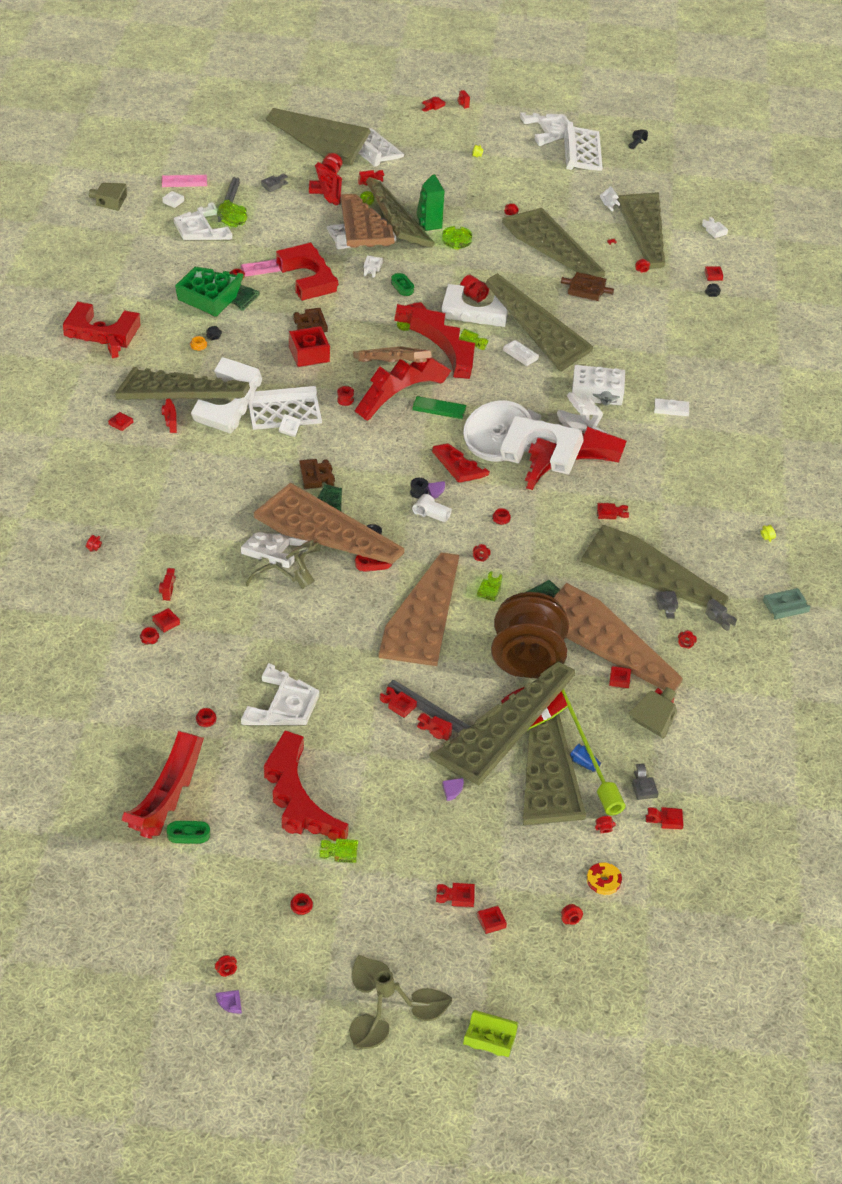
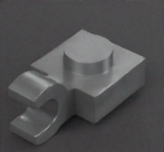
[261,173,288,192]
[655,591,678,619]
[705,598,737,631]
[632,763,659,800]

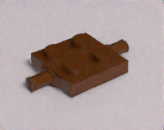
[561,272,614,301]

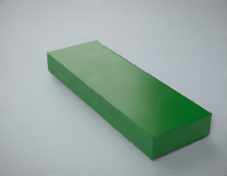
[413,396,467,419]

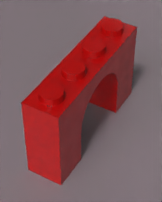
[276,242,339,301]
[63,301,141,348]

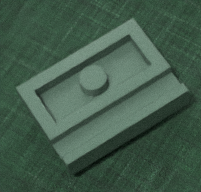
[763,588,811,620]

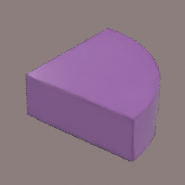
[428,481,445,499]
[442,778,464,801]
[216,990,242,1014]

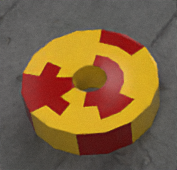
[587,862,622,895]

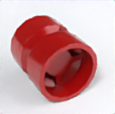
[321,153,343,174]
[460,275,489,303]

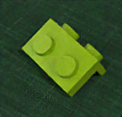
[463,1010,518,1057]

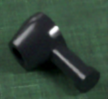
[629,129,648,149]

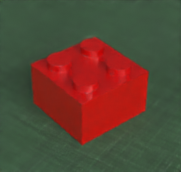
[289,326,330,367]

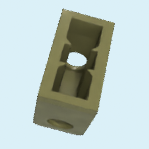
[89,182,127,211]
[629,687,677,739]

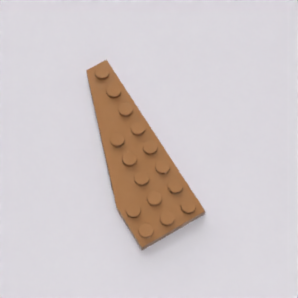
[341,194,394,248]
[353,346,432,362]
[254,483,404,564]
[379,552,459,666]
[554,583,683,691]

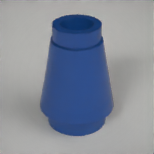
[570,743,601,772]

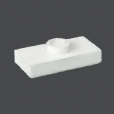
[503,340,539,366]
[654,398,689,416]

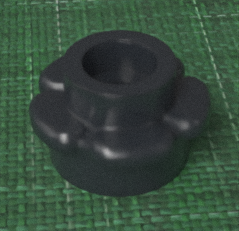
[705,283,721,297]
[206,326,222,341]

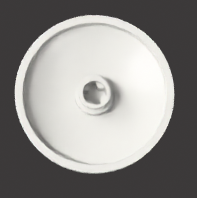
[464,401,532,462]

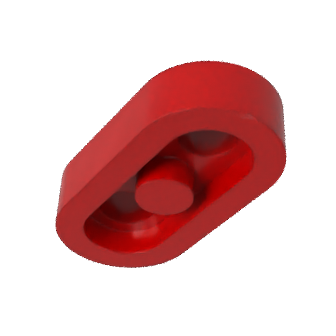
[355,555,392,572]

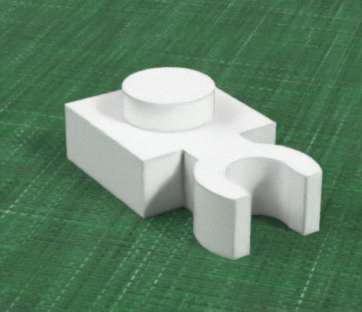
[599,186,620,211]
[702,217,728,238]
[364,255,383,278]

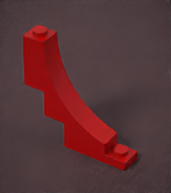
[394,304,475,379]

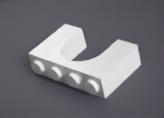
[442,284,509,327]
[191,357,262,434]
[500,416,584,475]

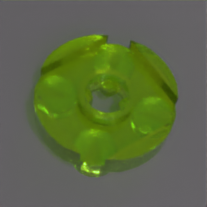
[216,200,247,227]
[442,226,472,250]

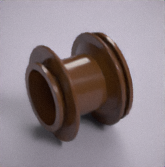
[491,592,569,679]

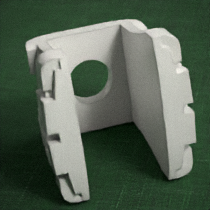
[557,392,603,432]

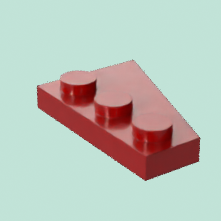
[315,162,342,205]
[432,443,490,483]

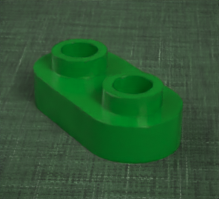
[391,273,414,296]
[166,821,211,844]

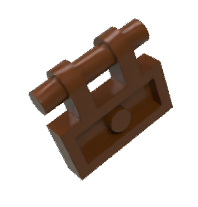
[293,308,328,332]
[299,459,335,489]

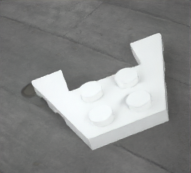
[520,112,570,146]
[174,202,232,240]
[241,532,307,568]
[241,663,319,725]

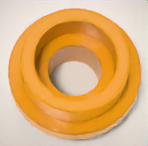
[190,336,207,351]

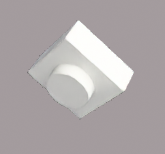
[163,191,184,208]
[279,414,301,437]

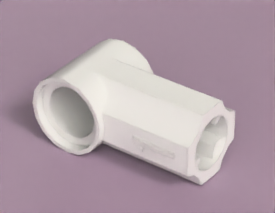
[412,494,452,522]

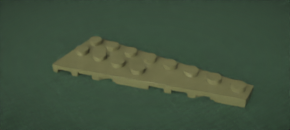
[366,177,435,248]
[617,192,665,269]
[486,273,593,372]
[115,367,250,400]
[429,662,575,786]
[523,714,586,825]

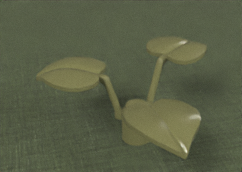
[246,540,321,589]
[349,955,452,1049]

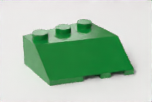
[416,174,445,231]
[175,266,244,317]

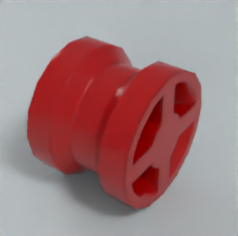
[337,386,354,406]

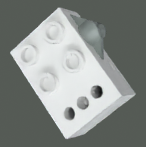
[572,365,625,406]

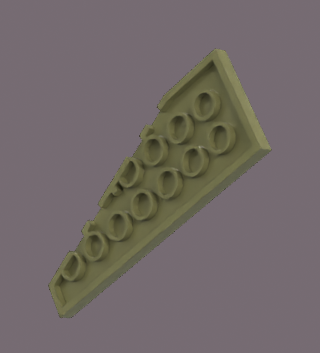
[266,108,371,166]
[502,208,605,277]
[581,525,729,607]

